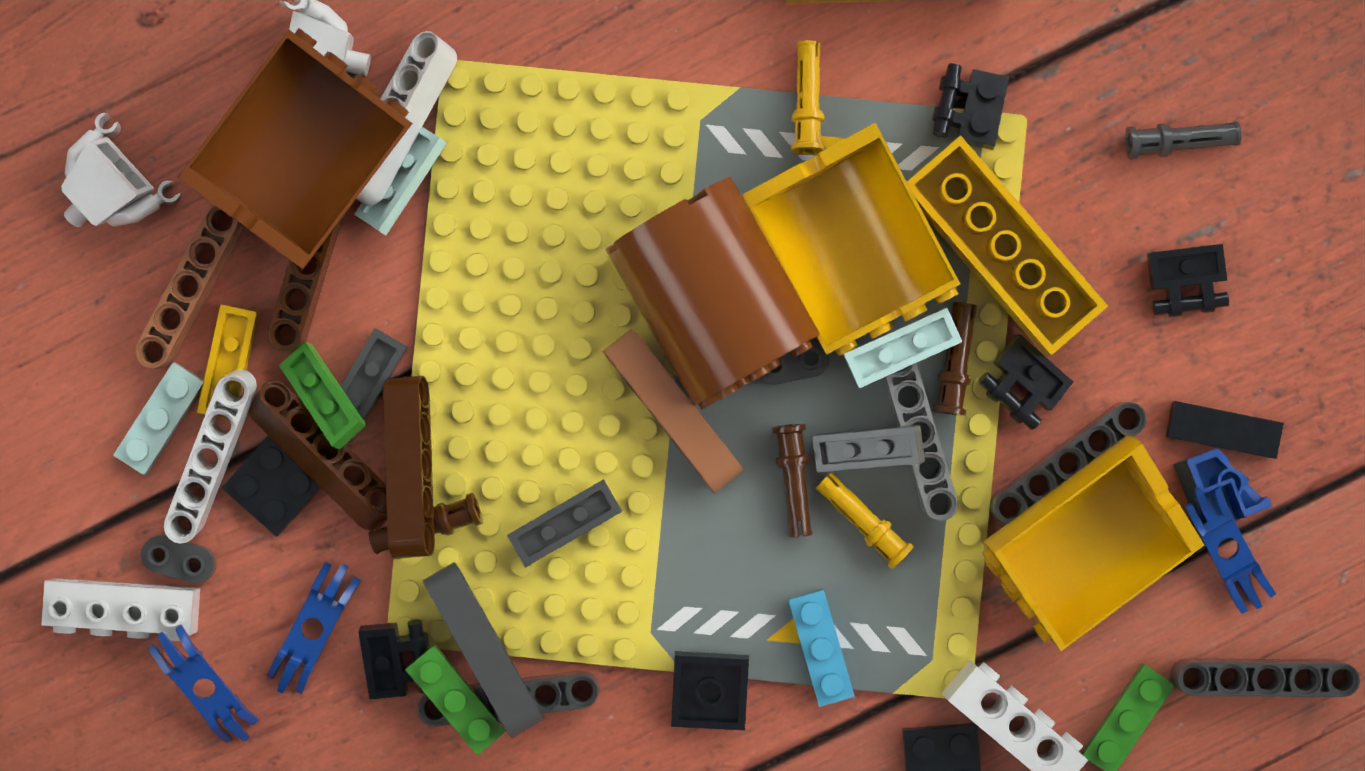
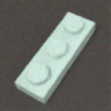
[354,127,447,235]
[843,308,962,389]
[113,362,204,475]

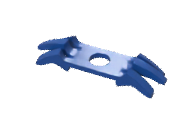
[1185,486,1276,614]
[267,562,361,694]
[148,625,259,743]

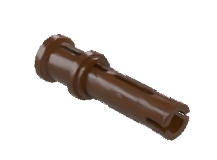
[932,302,977,416]
[772,423,813,537]
[368,493,483,554]

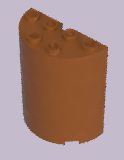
[177,28,413,269]
[605,177,820,410]

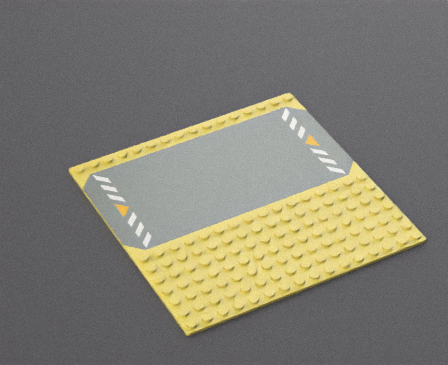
[387,60,1027,699]

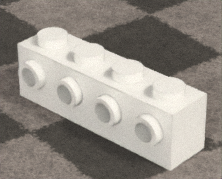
[41,578,200,641]

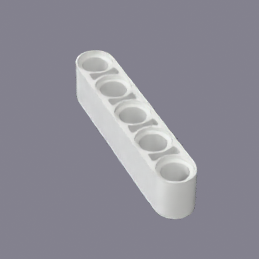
[356,31,457,206]
[164,369,257,544]

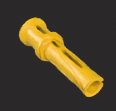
[791,40,825,155]
[816,471,914,570]

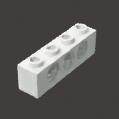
[941,660,1088,771]

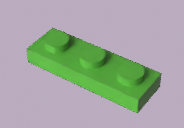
[279,342,366,449]
[405,644,506,756]
[1081,663,1175,771]

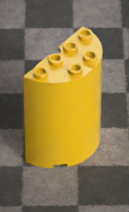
[742,122,961,357]
[982,435,1204,651]

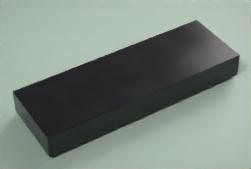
[1166,401,1284,459]

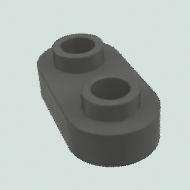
[760,340,829,385]
[141,535,216,583]

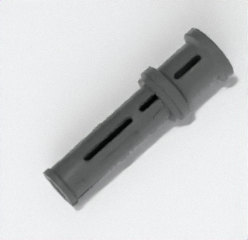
[1125,122,1242,160]

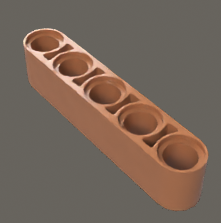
[135,205,244,369]
[603,328,744,493]

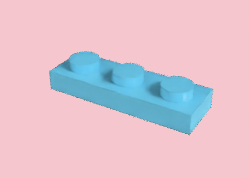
[788,589,855,707]

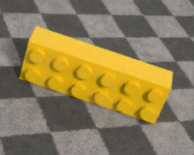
[907,135,1108,356]

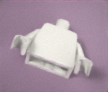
[279,0,371,76]
[61,113,181,227]

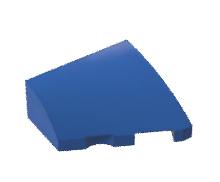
[1173,448,1272,524]

